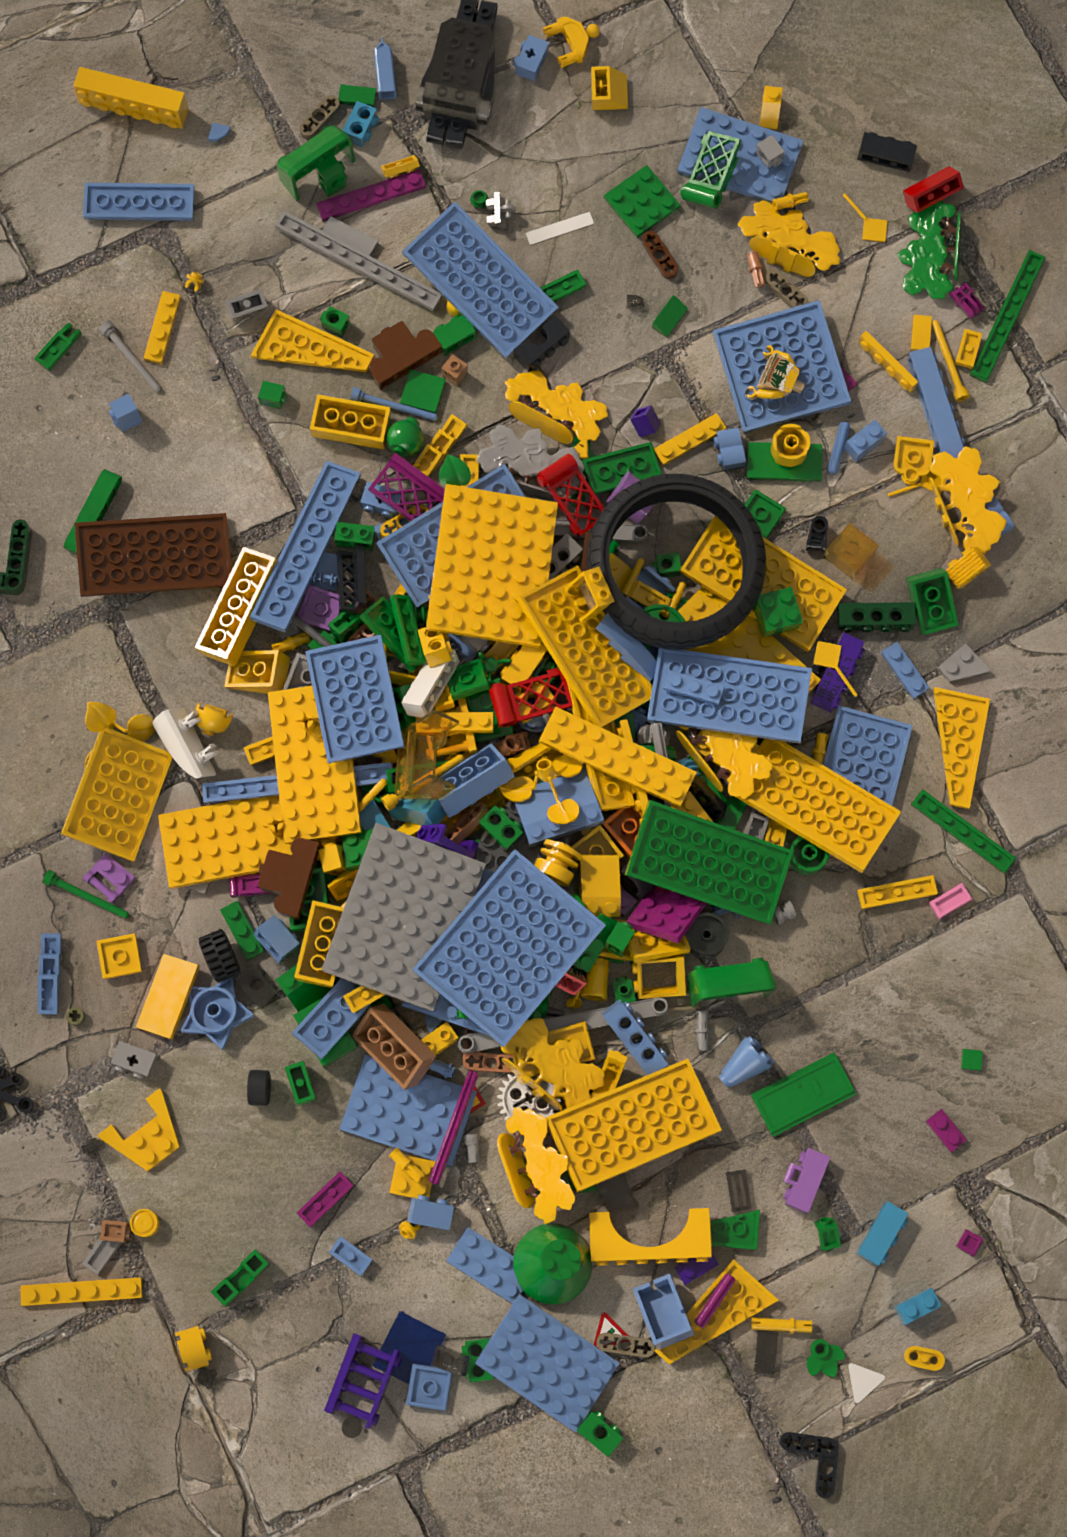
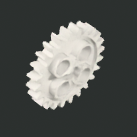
[497,1074,561,1121]

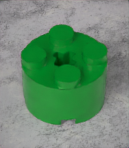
[790,836,829,875]

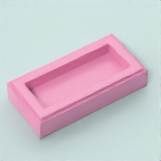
[929,883,972,919]

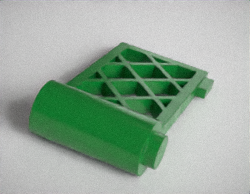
[680,131,742,209]

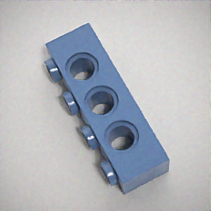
[601,999,669,1075]

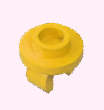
[185,272,205,292]
[399,1221,421,1239]

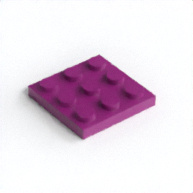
[626,885,706,944]

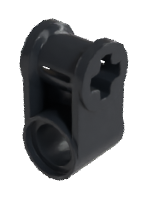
[805,516,828,554]

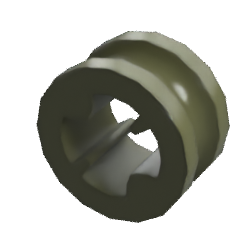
[66,1007,85,1026]

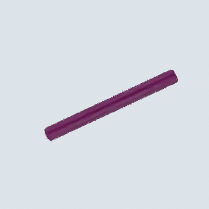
[429,1071,478,1185]

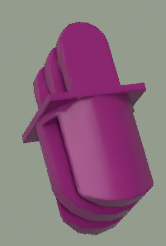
[949,282,985,319]

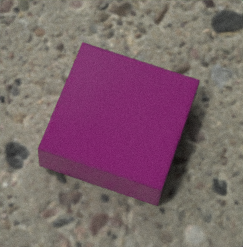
[956,1229,984,1257]

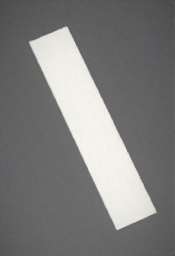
[526,212,594,245]

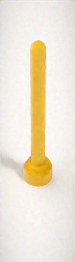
[932,320,970,402]
[381,754,464,811]
[319,779,387,847]

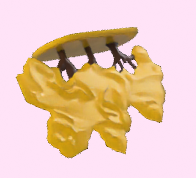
[504,370,608,444]
[676,726,773,799]
[497,1107,575,1224]

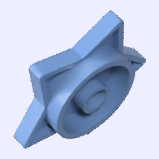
[181,977,254,1050]

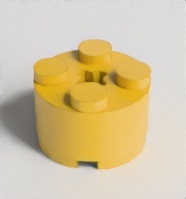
[771,424,810,467]
[175,1325,212,1372]

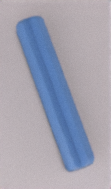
[827,422,850,474]

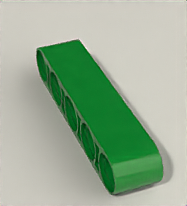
[64,469,122,554]

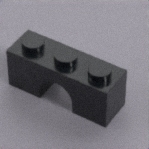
[514,316,570,372]

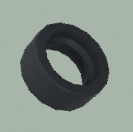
[620,862,653,899]

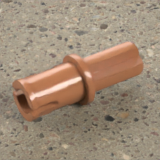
[747,251,765,288]

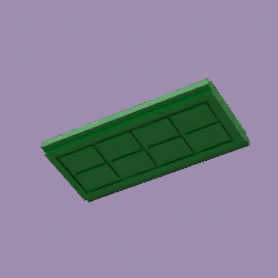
[751,1052,856,1137]

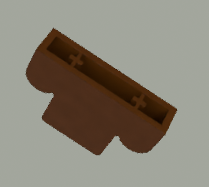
[369,321,442,390]
[258,838,321,920]

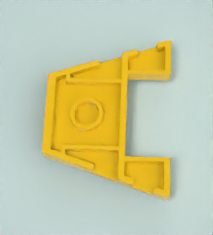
[97,1088,180,1171]

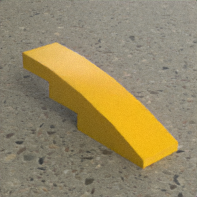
[413,414,468,477]

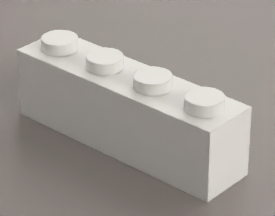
[401,649,460,718]

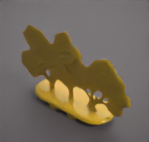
[738,200,841,277]
[929,446,1007,554]
[501,1018,605,1111]

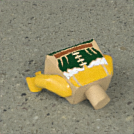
[746,345,805,400]

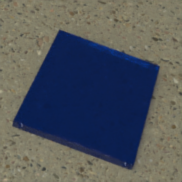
[372,1311,446,1384]

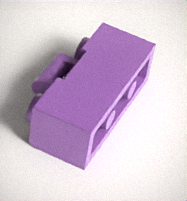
[783,1148,830,1214]

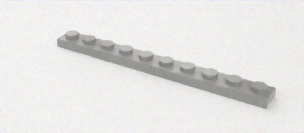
[275,211,443,312]

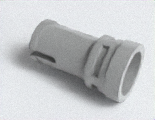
[464,1134,481,1163]

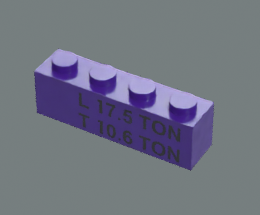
[810,633,865,713]

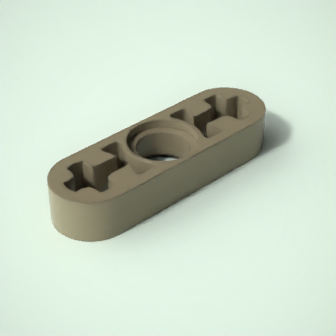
[299,95,340,140]
[765,270,809,308]
[596,1333,655,1357]

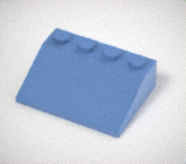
[514,769,604,848]

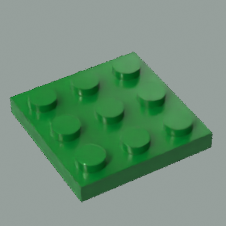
[604,165,680,238]

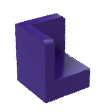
[630,405,661,437]

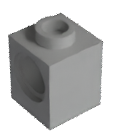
[756,135,785,169]

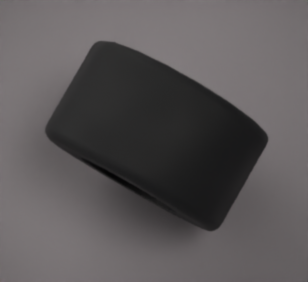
[247,1070,271,1106]

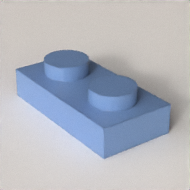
[329,1236,373,1276]

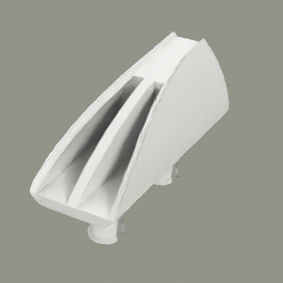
[152,708,219,778]

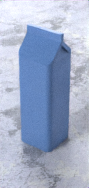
[374,38,397,100]

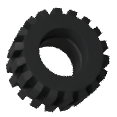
[199,929,240,983]

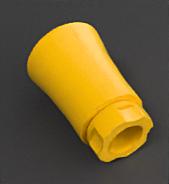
[581,958,609,1002]

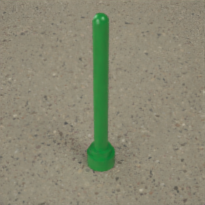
[42,869,129,919]

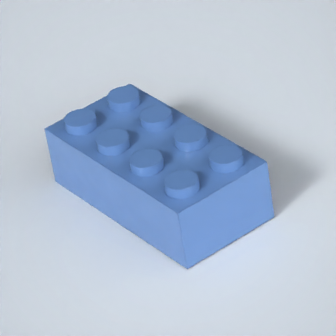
[426,743,515,818]

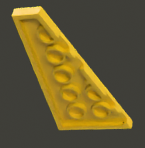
[250,309,375,373]
[933,687,990,810]

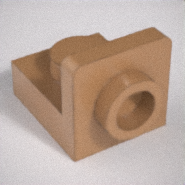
[100,1220,132,1243]

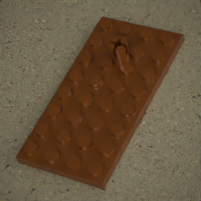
[74,513,232,597]

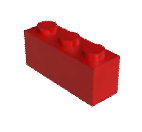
[903,166,964,213]

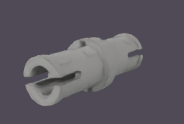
[695,1011,710,1051]

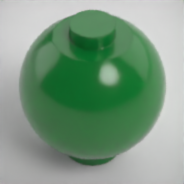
[386,417,424,457]

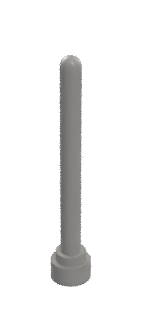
[99,321,161,392]

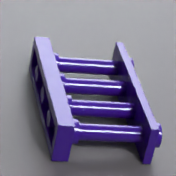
[324,1333,402,1429]

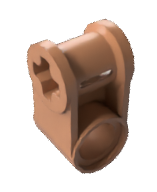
[495,731,533,758]

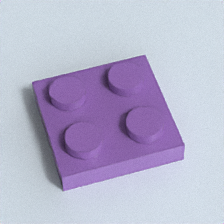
[298,585,340,633]

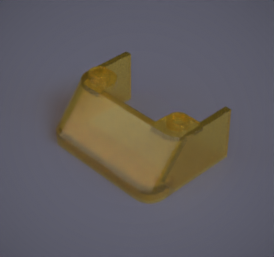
[395,710,459,800]

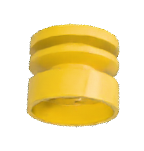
[534,839,582,887]

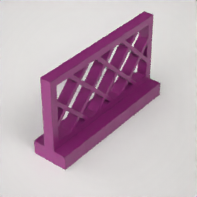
[368,453,445,521]

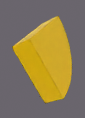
[574,440,589,460]

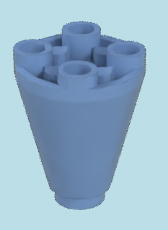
[718,1036,774,1088]

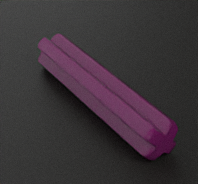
[694,1273,736,1328]

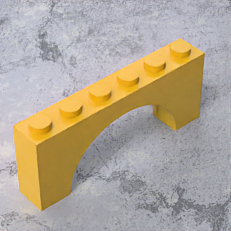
[589,1208,712,1266]

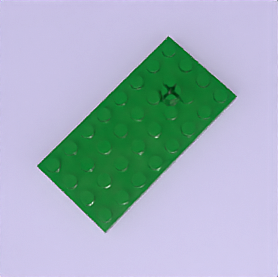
[625,800,793,925]

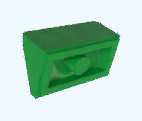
[652,295,688,337]

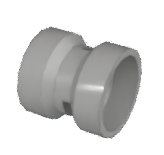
[773,900,797,925]

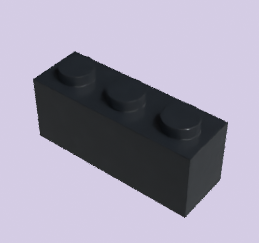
[857,132,917,172]

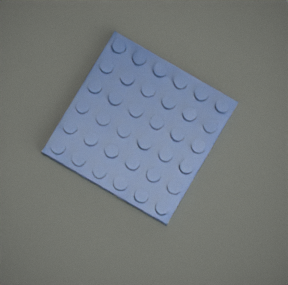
[713,300,851,434]

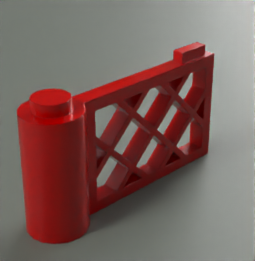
[537,453,604,536]
[489,668,573,728]

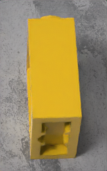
[632,954,686,999]

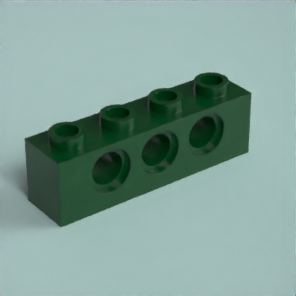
[837,602,916,633]

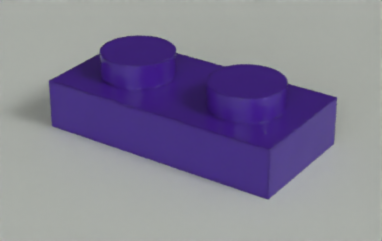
[674,1253,719,1285]

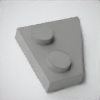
[937,643,990,683]

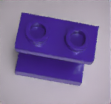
[417,824,479,859]

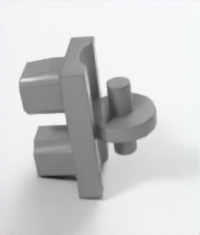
[486,192,516,230]

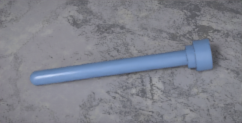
[350,387,438,421]

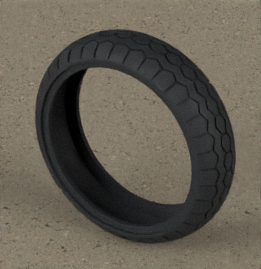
[587,473,766,650]

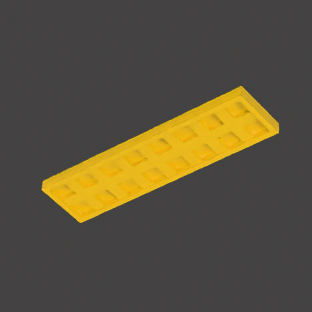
[539,707,697,808]

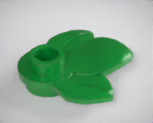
[806,1339,845,1377]

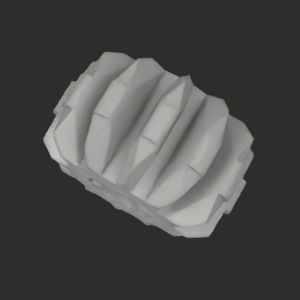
[637,724,670,746]

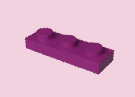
[297,1171,354,1228]

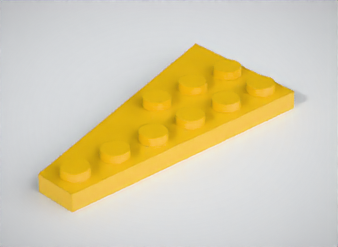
[654,1259,779,1365]

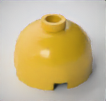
[195,703,234,736]

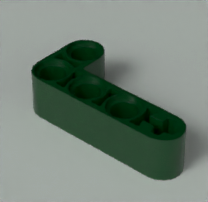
[0,519,32,595]

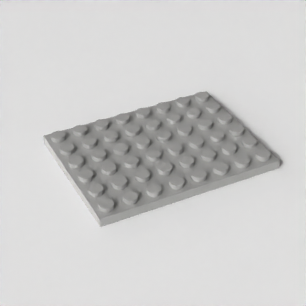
[321,823,486,1012]

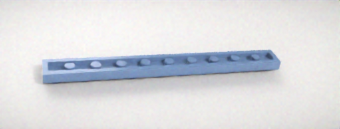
[202,762,394,804]

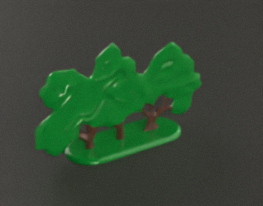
[897,200,962,299]

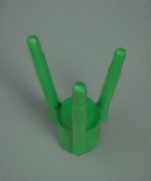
[478,652,511,683]

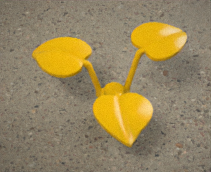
[84,702,155,770]
[499,754,583,824]

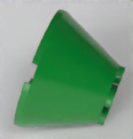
[513,1223,592,1305]

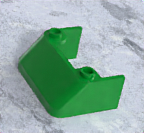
[277,125,355,201]
[686,957,777,1007]

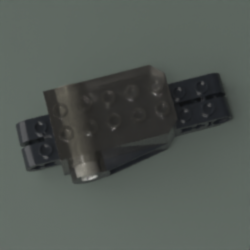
[416,0,498,149]

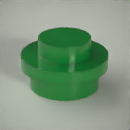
[470,190,488,208]

